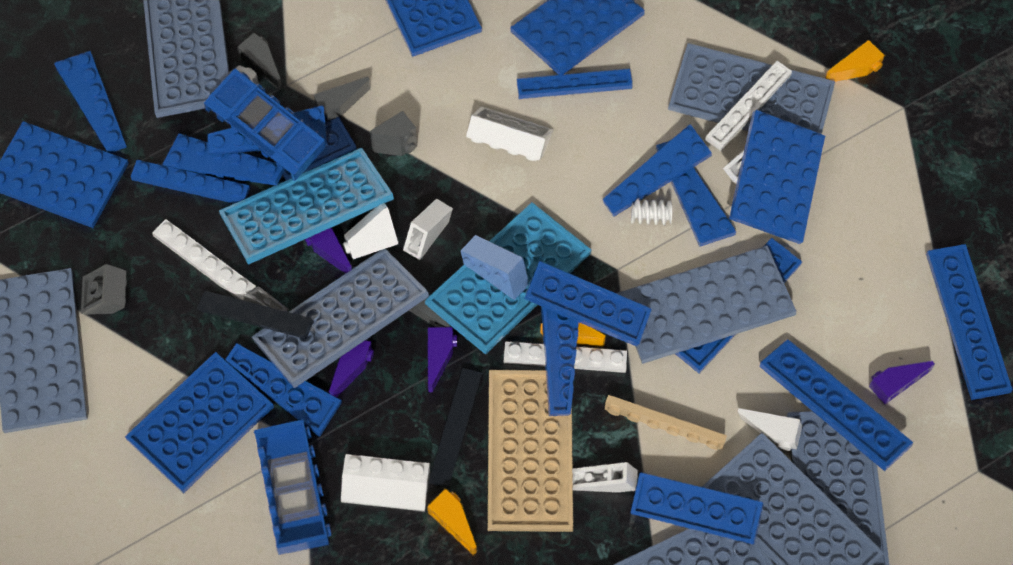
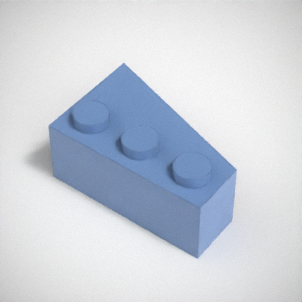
[461,235,529,300]

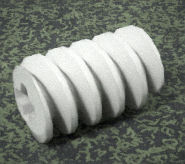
[631,199,672,225]

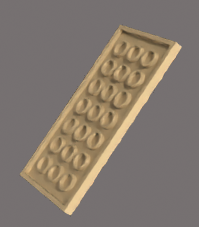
[488,370,573,532]

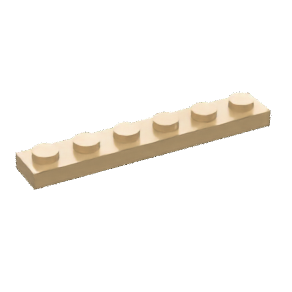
[605,395,727,450]

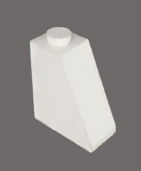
[403,199,453,260]
[343,203,398,259]

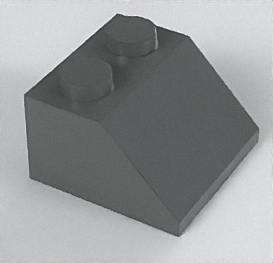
[370,111,417,156]
[81,264,127,315]

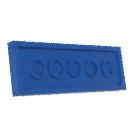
[524,261,652,347]
[630,472,764,545]

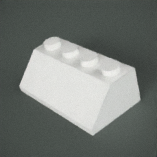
[466,107,553,161]
[341,454,430,511]

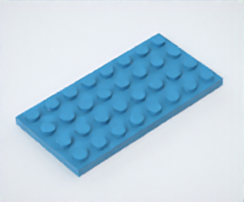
[219,148,394,265]
[425,203,592,355]

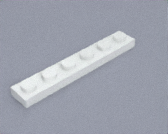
[705,61,792,151]
[152,219,256,301]
[504,341,627,373]

